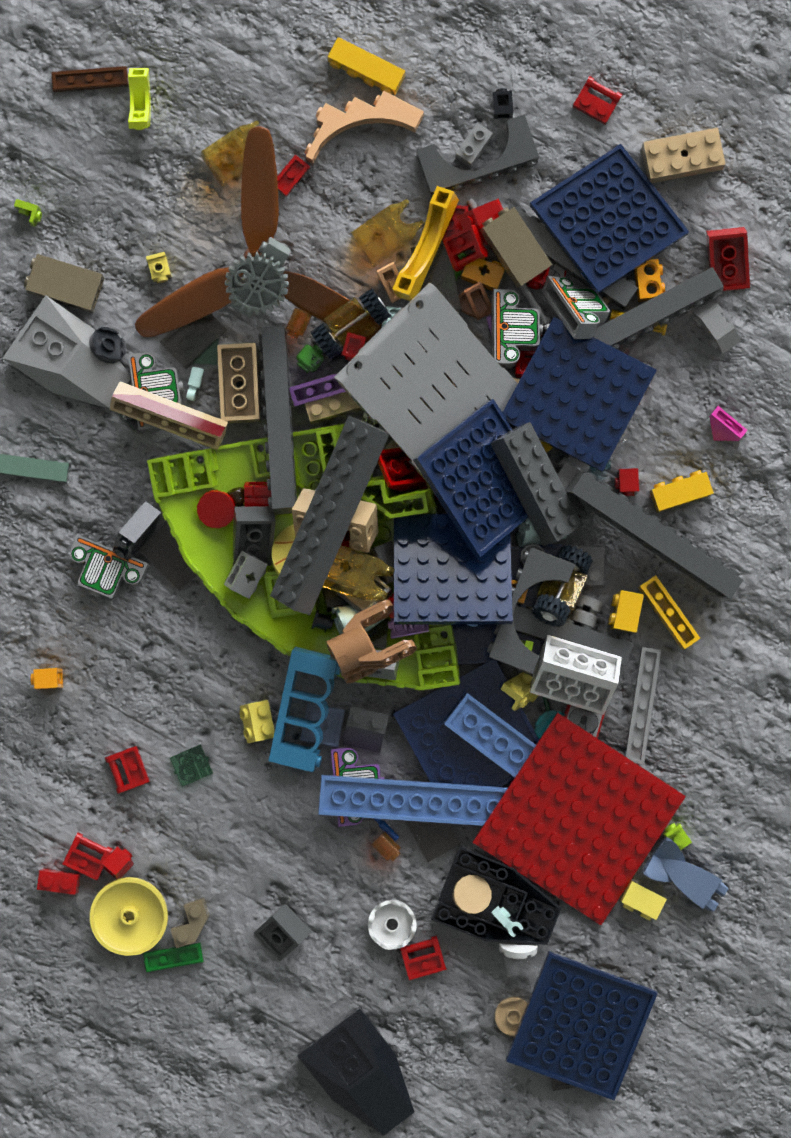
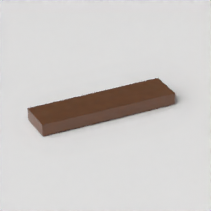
[51,66,129,92]

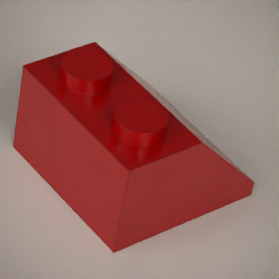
[457,198,503,251]

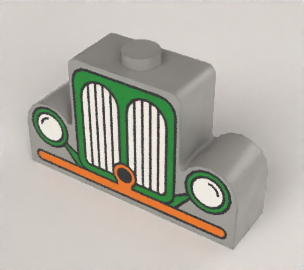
[541,276,610,339]
[491,289,543,369]
[128,352,184,432]
[70,535,150,599]

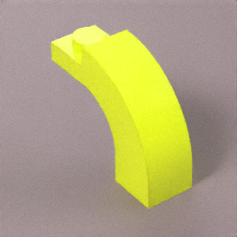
[128,68,151,130]

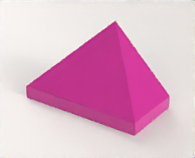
[709,406,747,441]

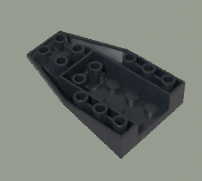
[431,845,562,945]
[297,1006,414,1136]

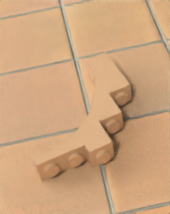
[304,91,424,164]

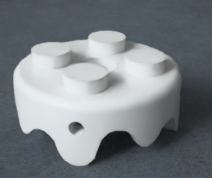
[368,900,416,950]

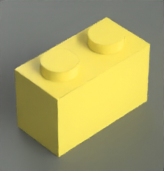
[620,881,667,921]

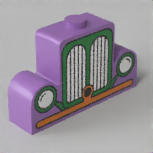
[331,748,384,827]

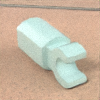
[186,367,205,401]

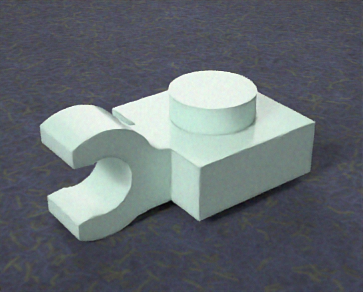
[491,906,523,937]

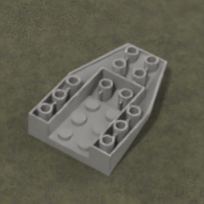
[2,295,131,409]

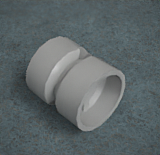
[571,595,603,628]

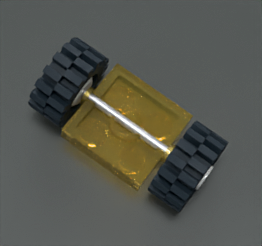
[311,288,391,360]
[532,545,593,627]

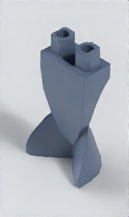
[642,837,729,912]

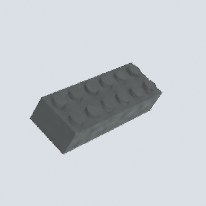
[490,422,583,546]

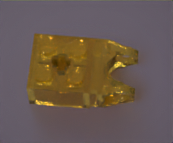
[201,120,275,187]
[351,199,425,268]
[323,546,395,600]

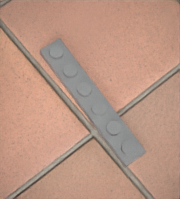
[625,647,661,764]

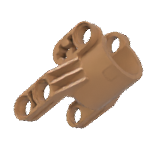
[326,600,417,683]

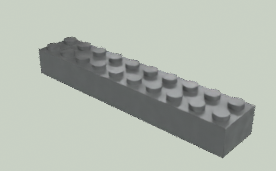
[270,416,389,615]
[566,471,743,599]

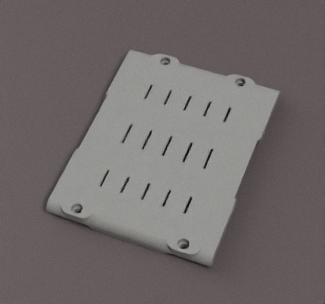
[334,283,518,482]

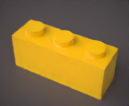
[650,470,714,513]

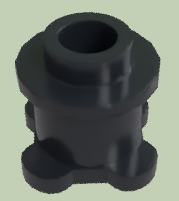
[311,610,334,633]

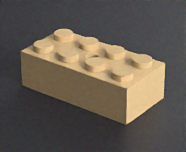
[641,128,726,183]
[217,343,261,424]

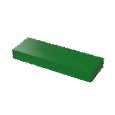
[143,942,204,973]

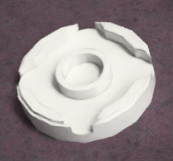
[499,942,538,959]

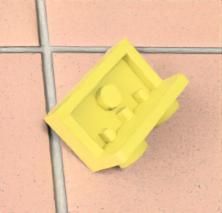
[501,672,539,711]
[239,700,275,743]

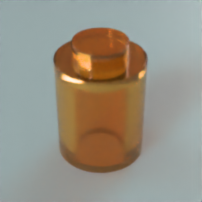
[286,308,312,339]
[371,831,401,861]

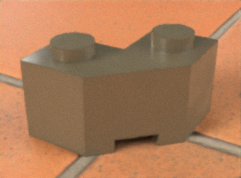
[171,897,210,948]

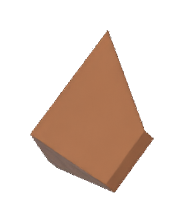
[450,281,491,320]

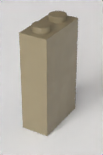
[479,207,552,288]
[24,254,105,313]

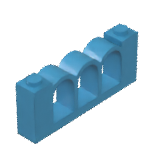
[269,647,340,772]

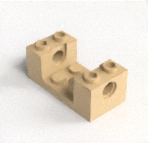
[292,488,379,553]

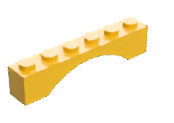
[392,186,459,301]

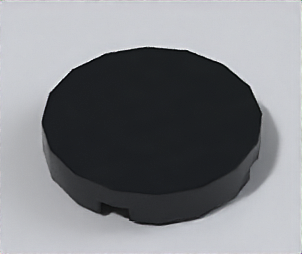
[89,327,126,364]

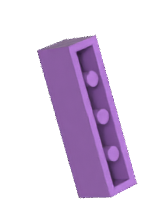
[289,373,346,406]

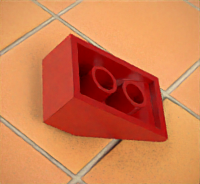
[706,227,750,291]
[378,448,426,492]

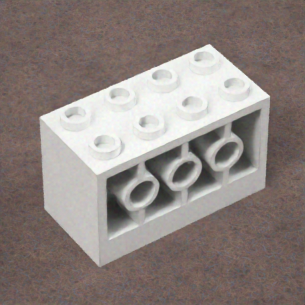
[530,635,622,715]

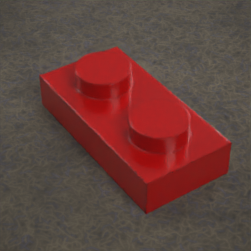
[277,155,310,197]

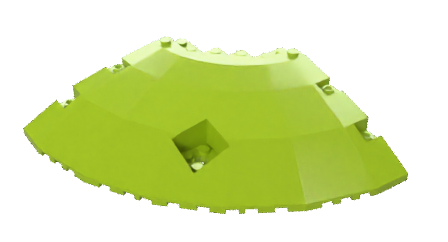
[147,424,460,690]

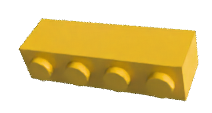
[328,37,405,95]
[638,575,700,650]

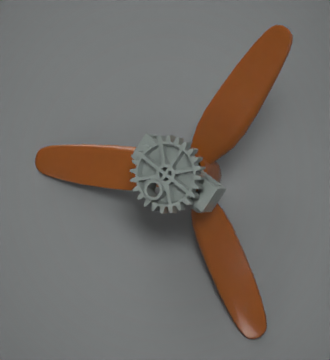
[135,126,382,342]

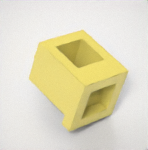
[146,252,172,283]

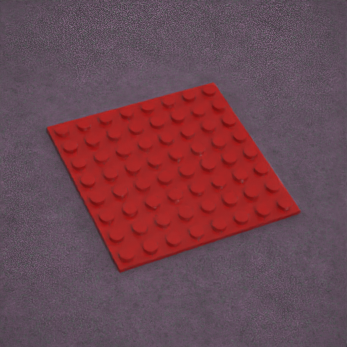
[473,712,686,925]

